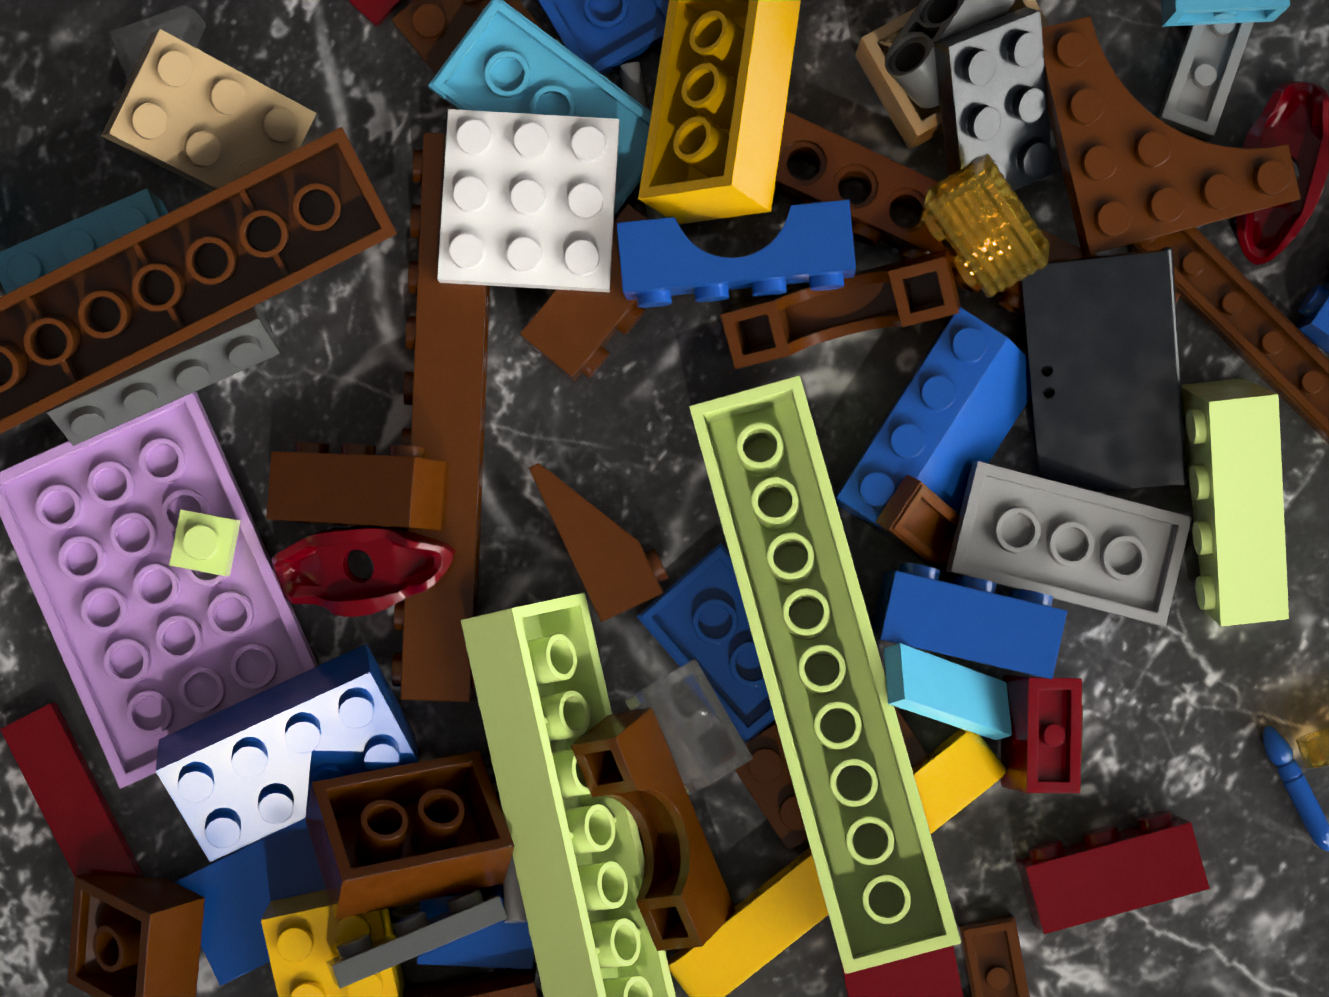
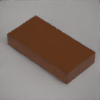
[875,474,960,575]

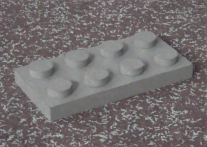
[946,461,1192,627]

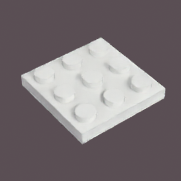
[437,109,620,292]

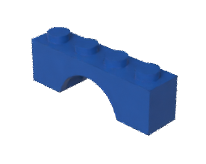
[617,200,856,308]

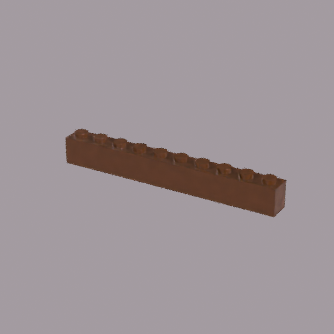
[392,133,491,702]

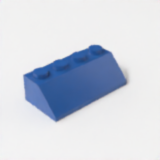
[834,307,1032,556]

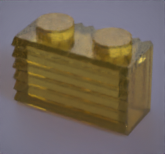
[923,153,1050,298]

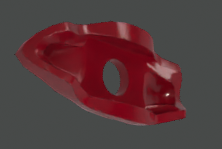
[1236,81,1329,266]
[272,526,456,617]

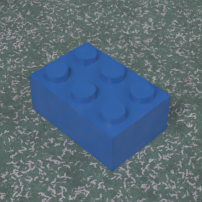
[871,562,1068,679]

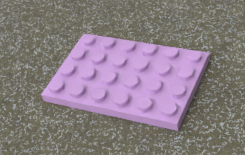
[0,391,318,789]

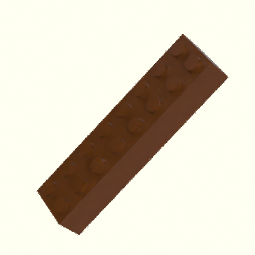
[0,127,397,434]

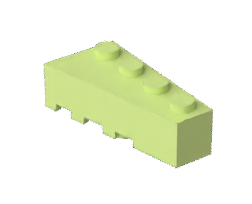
[1181,378,1289,626]

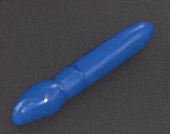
[1263,726,1329,851]

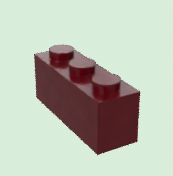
[1016,811,1210,934]

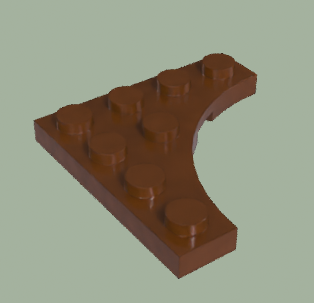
[1042,16,1301,256]

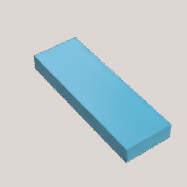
[884,643,1012,740]

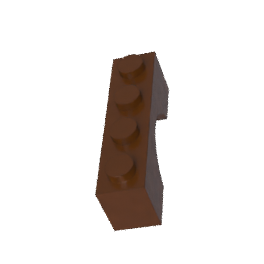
[720,249,960,369]
[570,707,736,951]

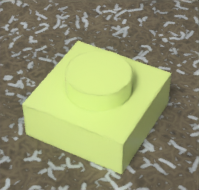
[169,509,241,576]

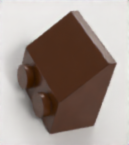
[67,874,205,997]

